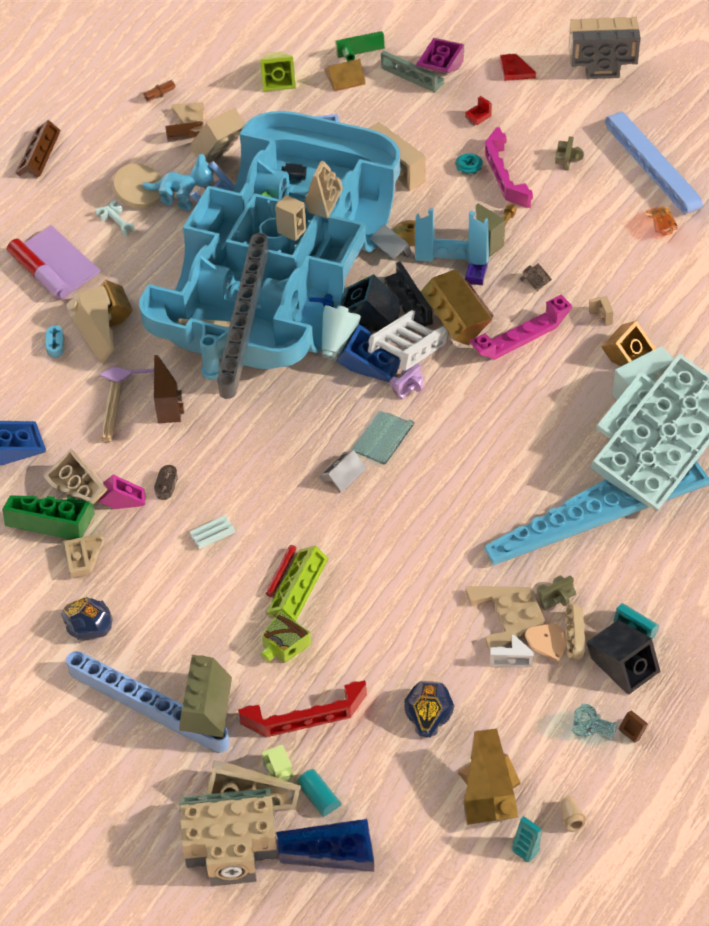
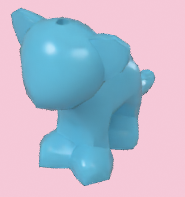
[142,154,214,211]

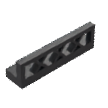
[384,261,433,327]

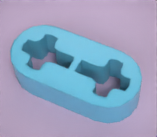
[46,326,64,358]

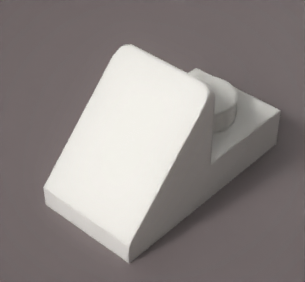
[490,635,534,668]

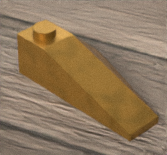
[463,728,518,825]

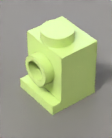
[262,745,293,781]

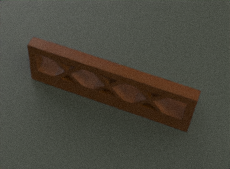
[16,120,61,178]

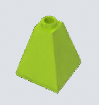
[260,52,296,92]

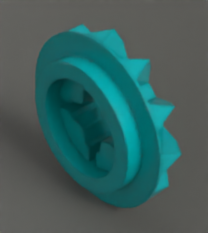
[455,153,483,175]

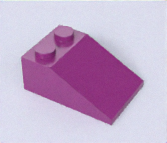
[416,38,464,73]

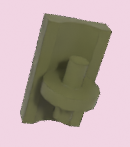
[555,136,584,170]
[537,575,576,610]

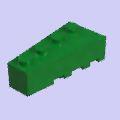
[2,495,95,540]

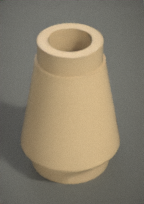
[561,796,586,831]

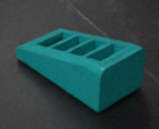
[512,816,541,862]

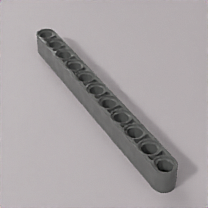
[217,233,269,399]

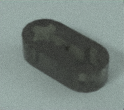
[154,465,178,500]

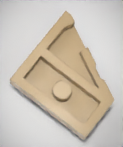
[172,103,204,131]
[64,533,104,578]

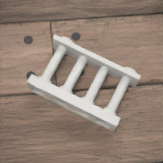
[368,310,448,371]

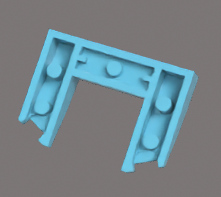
[415,208,489,265]

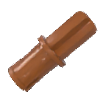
[143,80,176,102]

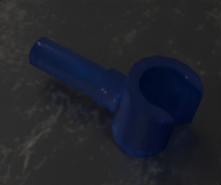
[309,294,334,307]

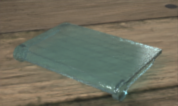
[352,411,415,465]

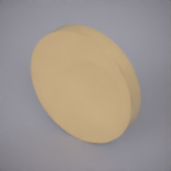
[113,164,161,208]

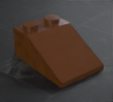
[154,355,184,423]

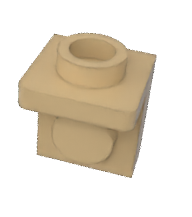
[588,296,613,326]

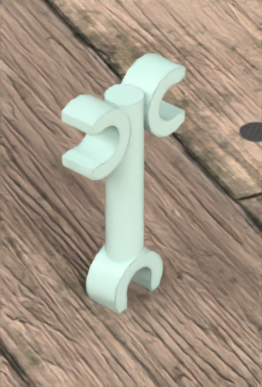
[95,200,135,237]

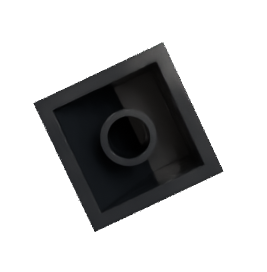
[341,274,402,332]
[586,620,661,694]

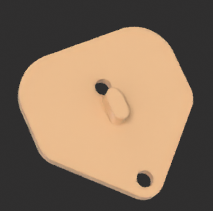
[525,624,566,661]

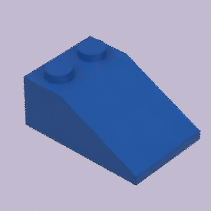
[336,325,401,383]
[0,421,46,465]

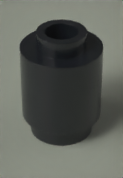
[281,163,307,182]

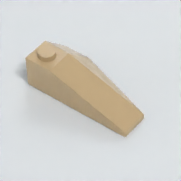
[305,161,343,219]
[67,286,114,362]
[44,448,108,504]
[206,760,301,810]

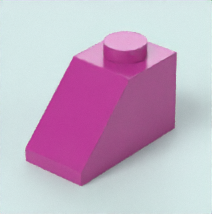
[99,474,145,509]

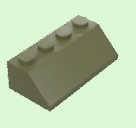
[179,655,232,737]

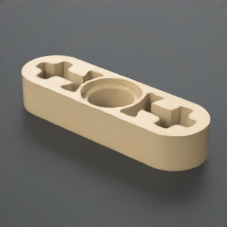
[565,604,585,660]

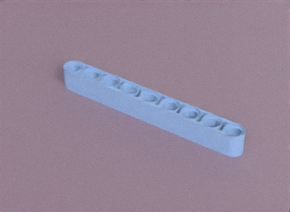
[605,111,703,214]
[66,651,230,753]

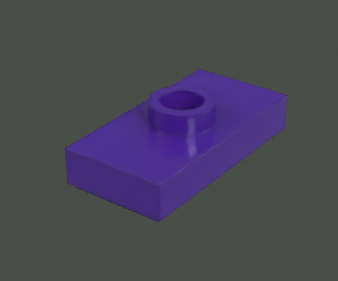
[465,262,488,285]

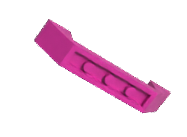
[485,127,533,208]
[470,295,572,360]

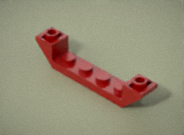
[238,680,367,738]

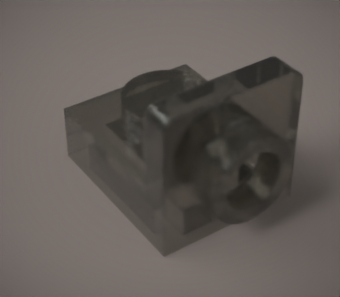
[520,263,552,292]

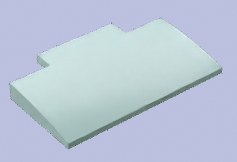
[589,353,709,511]

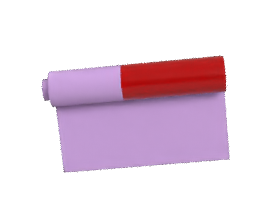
[7,225,101,300]

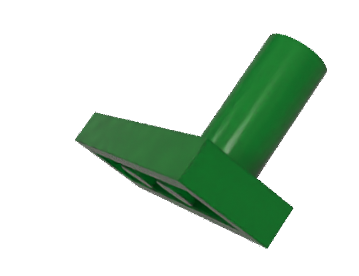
[335,31,385,62]

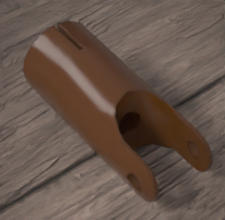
[165,121,203,141]

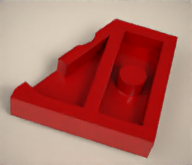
[500,53,536,81]

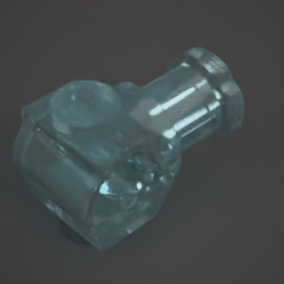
[572,704,618,741]

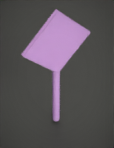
[99,366,154,382]

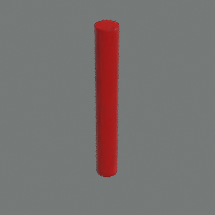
[265,545,297,597]

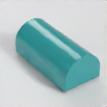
[613,603,659,639]
[297,769,341,817]

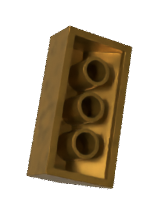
[421,269,492,346]

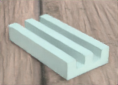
[190,515,235,550]

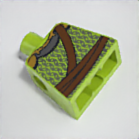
[260,611,311,663]

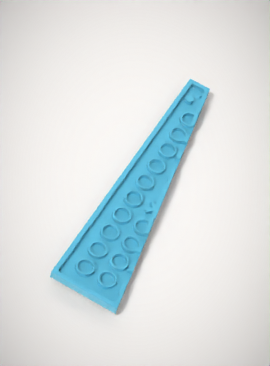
[484,461,709,566]

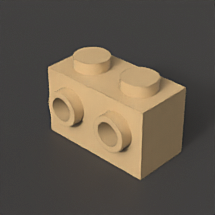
[275,195,306,241]

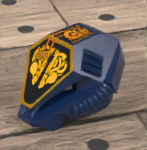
[61,597,113,641]
[404,681,454,737]

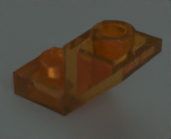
[646,206,678,236]

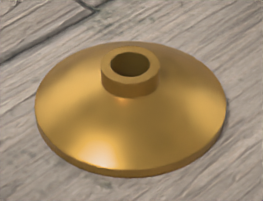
[393,220,415,247]

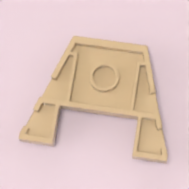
[465,586,545,652]

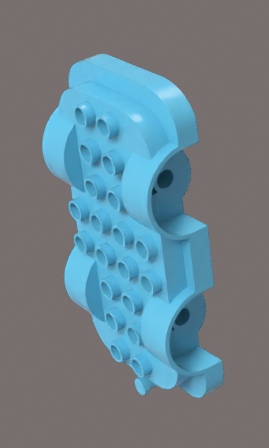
[139,111,400,380]

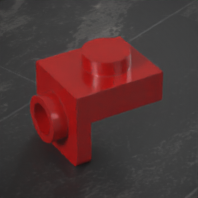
[465,96,492,125]

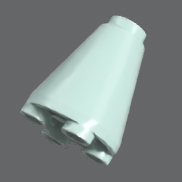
[321,306,361,360]

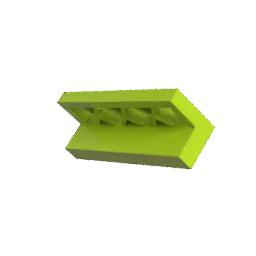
[266,545,329,622]

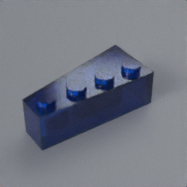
[276,819,375,872]

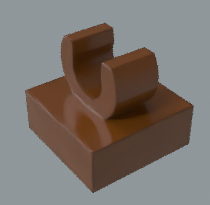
[618,710,648,743]

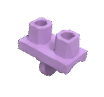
[390,364,424,399]

